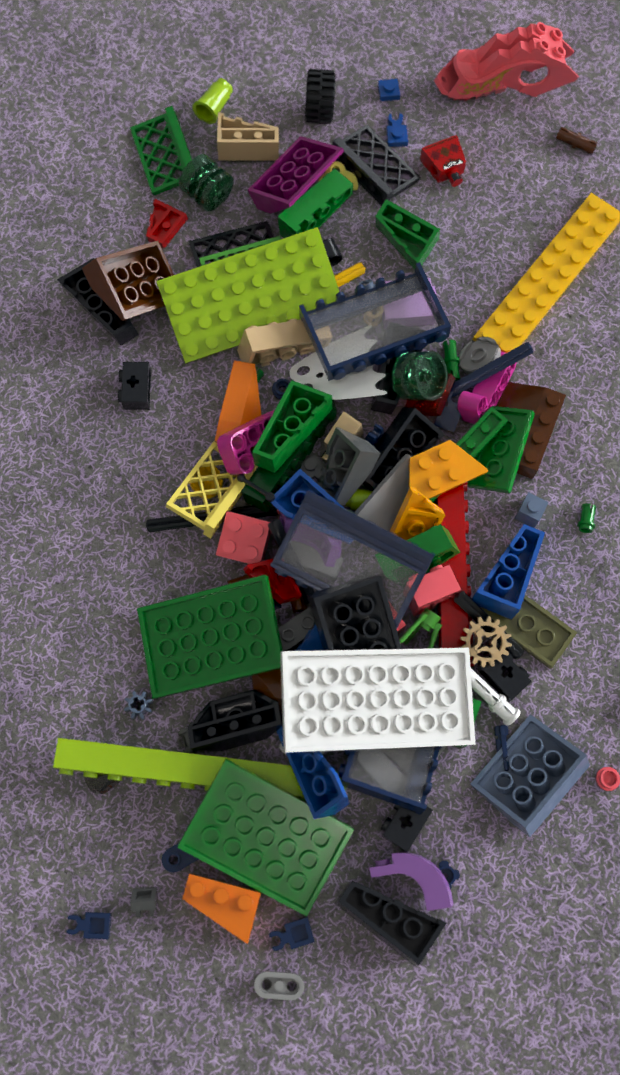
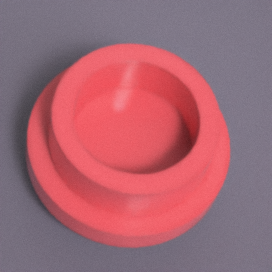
[596,767,620,791]

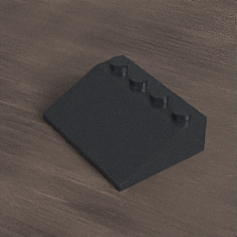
[307,575,402,650]

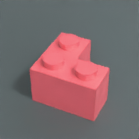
[403,565,461,617]

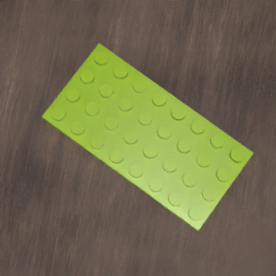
[156,227,340,364]

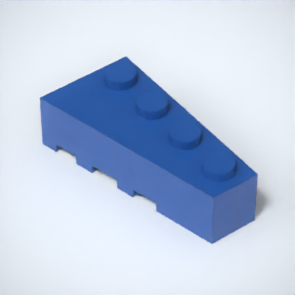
[472,524,545,620]

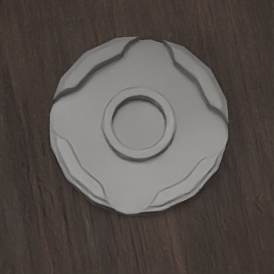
[459,337,501,374]

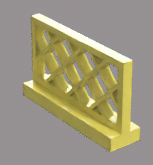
[166,441,258,539]

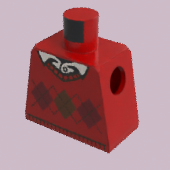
[420,135,466,187]

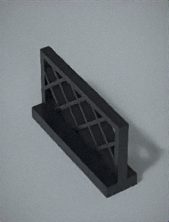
[332,125,420,206]
[189,221,273,267]

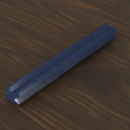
[434,342,534,405]

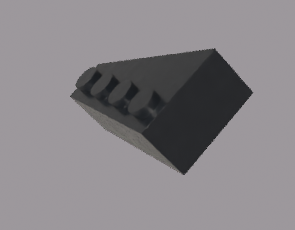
[371,322,425,415]
[362,407,445,491]

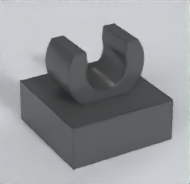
[130,887,158,918]

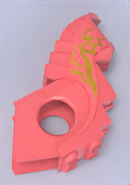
[434,22,579,101]

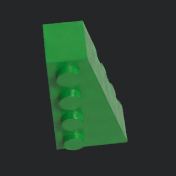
[278,169,353,238]
[252,380,333,473]

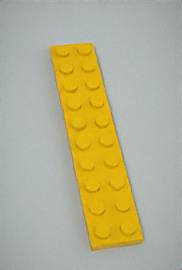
[473,193,620,353]

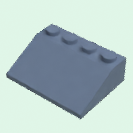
[470,714,590,837]

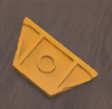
[408,440,488,499]
[390,487,445,540]

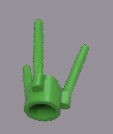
[399,608,442,648]

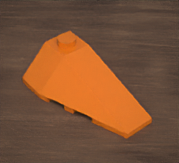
[215,360,262,451]

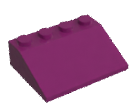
[248,136,344,214]

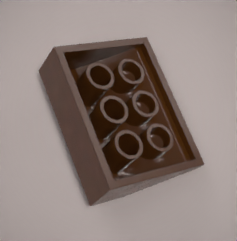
[82,240,174,321]
[496,382,566,479]

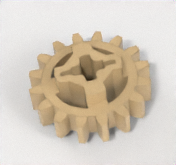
[460,616,512,667]

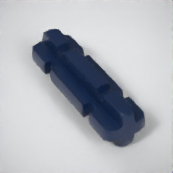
[494,725,509,771]

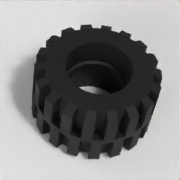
[305,69,336,124]

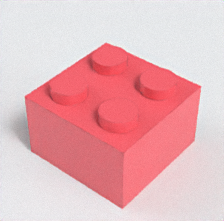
[216,511,271,564]

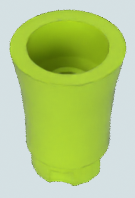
[192,78,233,124]

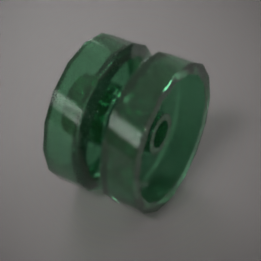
[392,351,448,401]

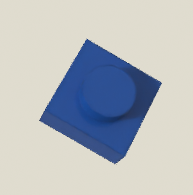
[378,79,400,101]

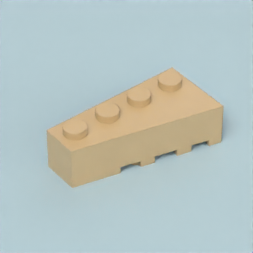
[237,319,333,367]

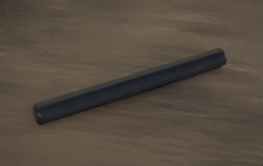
[146,505,278,532]

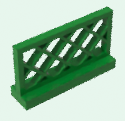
[130,106,200,196]

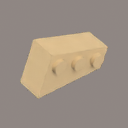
[217,112,279,161]

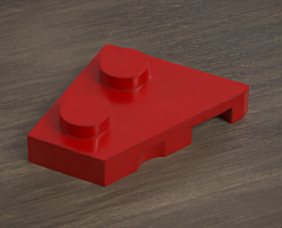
[146,199,188,249]
[243,558,302,604]

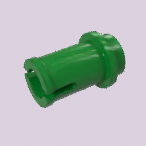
[577,503,596,533]

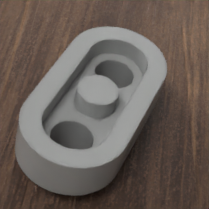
[254,971,304,1000]

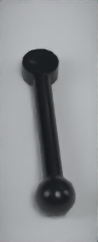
[237,474,275,502]

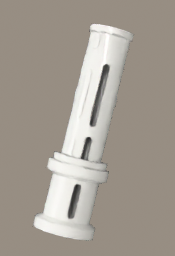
[470,667,521,726]

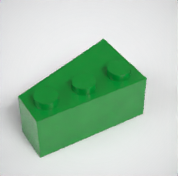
[375,199,440,269]
[375,524,460,587]

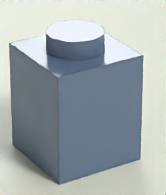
[514,492,549,528]

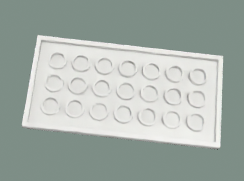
[280,648,476,752]

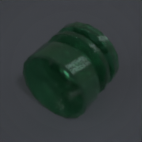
[179,154,234,212]

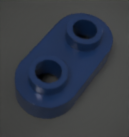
[162,843,199,872]

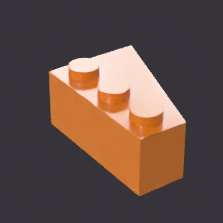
[182,873,261,944]

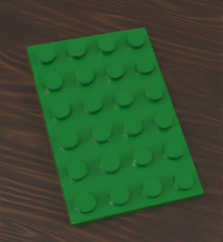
[137,575,283,699]
[177,758,354,916]

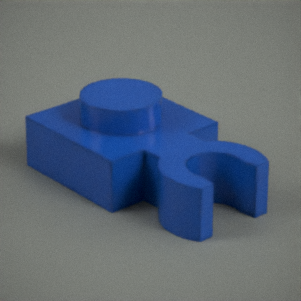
[386,113,408,147]

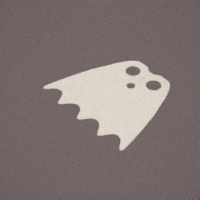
[290,326,387,400]

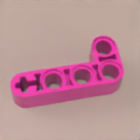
[457,351,517,424]
[217,410,275,475]

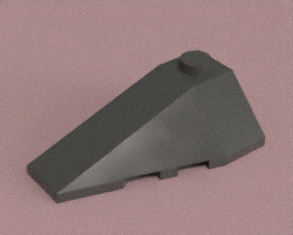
[321,427,381,507]

